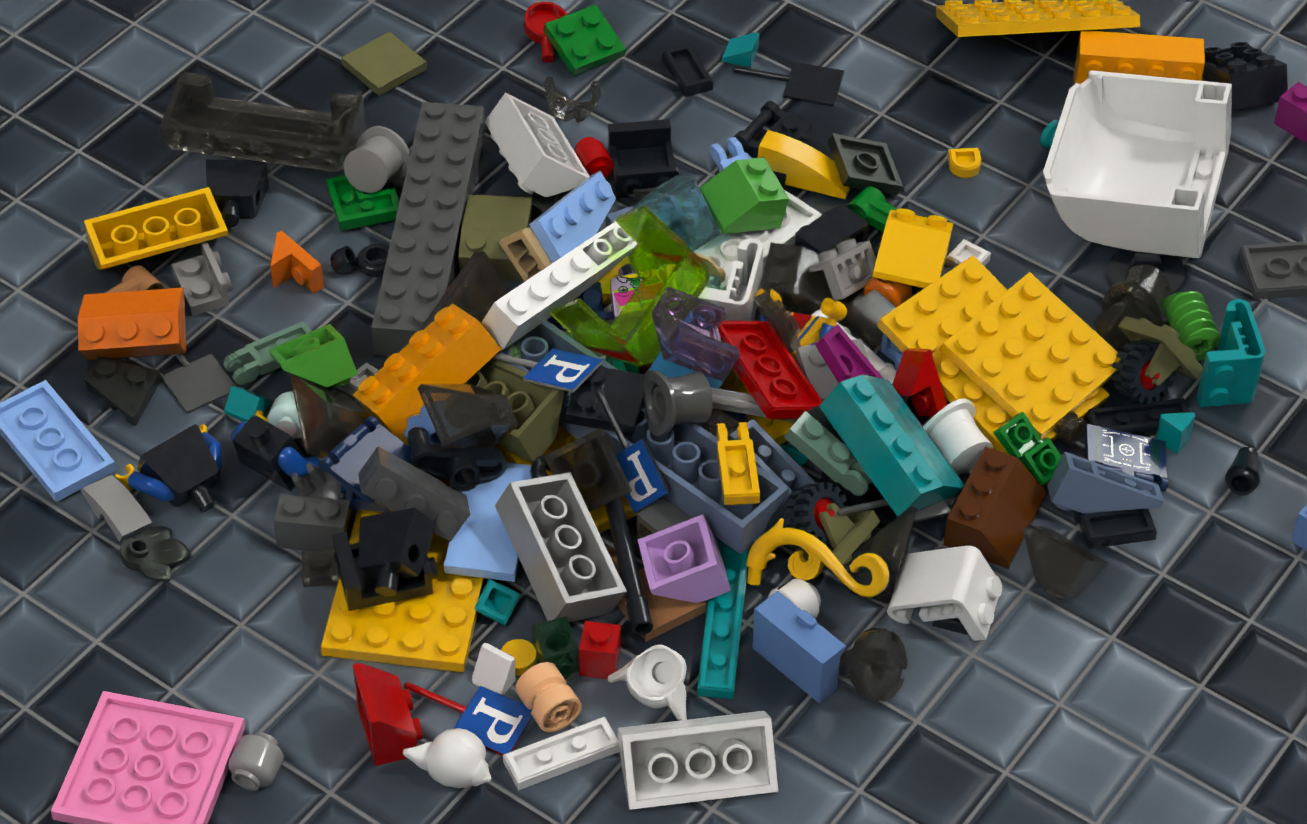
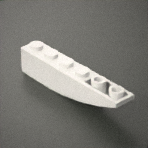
[481,219,641,350]

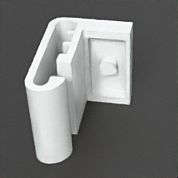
[690,238,763,322]
[887,546,1002,641]

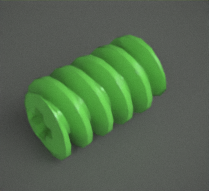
[1162,291,1221,361]

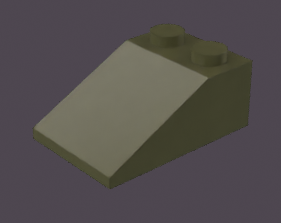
[458,195,532,281]

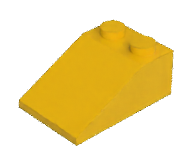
[872,208,954,288]

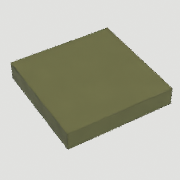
[341,31,427,96]

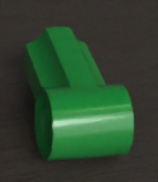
[847,186,898,232]

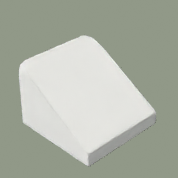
[472,643,516,695]

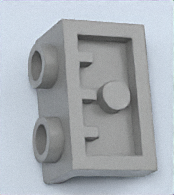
[808,239,876,300]
[171,241,232,316]

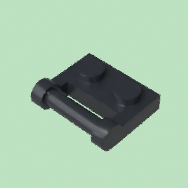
[734,101,812,158]

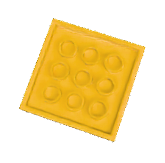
[940,272,1120,439]

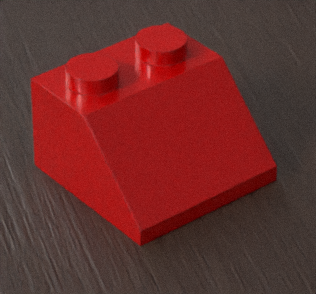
[352,663,423,766]

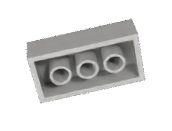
[495,472,627,626]

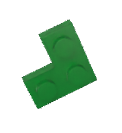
[326,175,399,231]

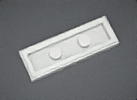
[503,717,620,791]

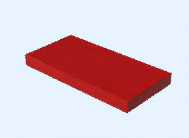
[708,321,823,419]

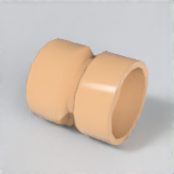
[515,662,582,733]

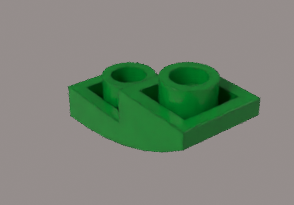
[993,411,1062,485]

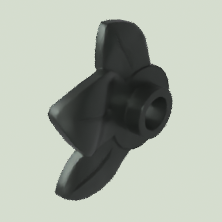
[119,526,191,582]

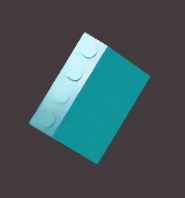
[819,374,965,518]

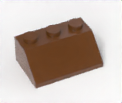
[943,447,1047,569]

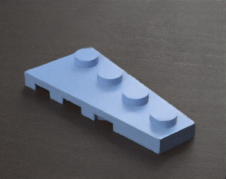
[529,171,616,263]

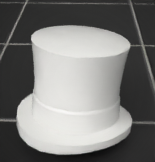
[923,398,993,475]

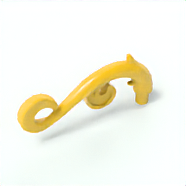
[746,518,889,598]

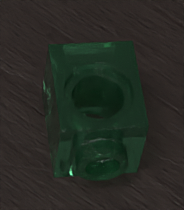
[532,616,579,677]

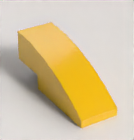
[757,130,851,200]

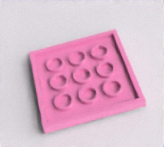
[51,691,246,824]

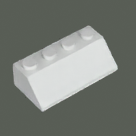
[485,92,590,197]
[618,711,778,810]

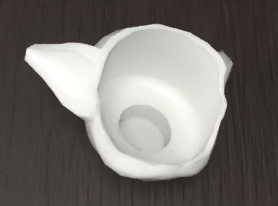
[608,644,687,721]
[403,728,491,788]

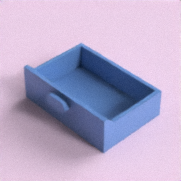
[752,591,846,704]

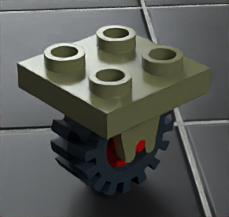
[1112,316,1203,404]
[784,482,880,567]

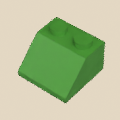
[699,157,789,234]
[269,324,358,388]

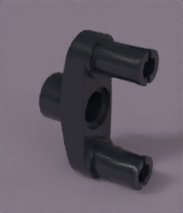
[407,427,507,492]

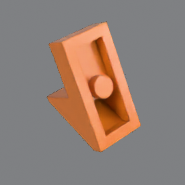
[271,230,324,293]

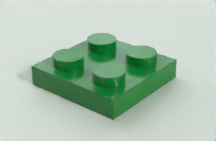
[543,4,626,76]

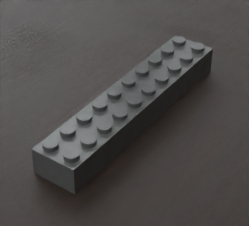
[371,102,485,356]

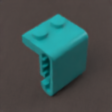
[1197,299,1266,407]

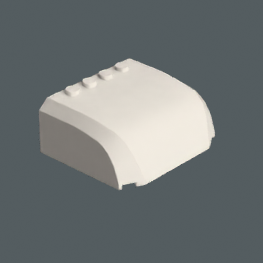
[1043,70,1232,258]

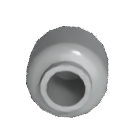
[228,732,284,791]

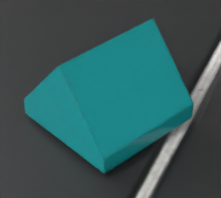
[224,386,271,422]
[1156,412,1195,455]

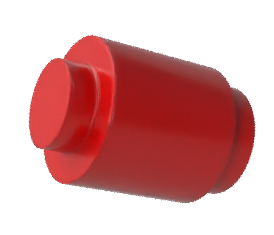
[575,137,614,179]

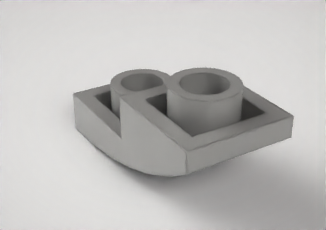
[81,475,152,542]

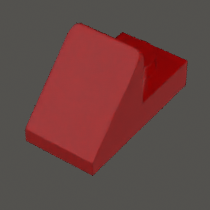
[892,348,947,417]

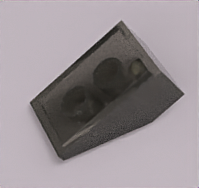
[759,242,864,329]
[290,374,380,458]

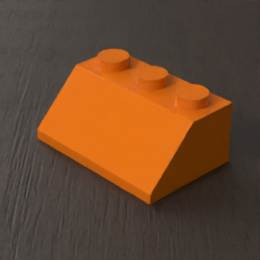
[78,287,186,360]

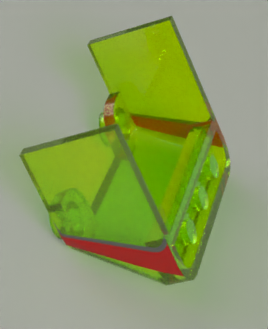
[549,205,709,366]

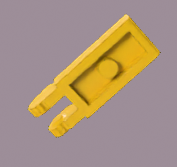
[716,422,760,505]

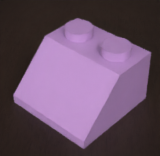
[638,514,731,603]

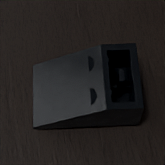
[1202,42,1288,111]

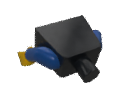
[230,410,330,492]
[115,424,222,513]

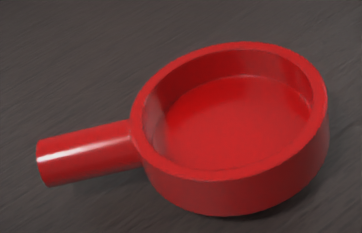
[523,2,567,63]

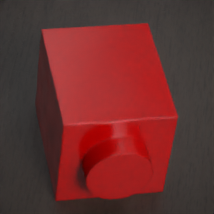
[579,621,621,679]

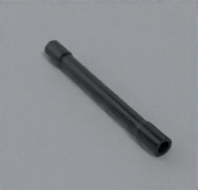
[594,458,653,635]

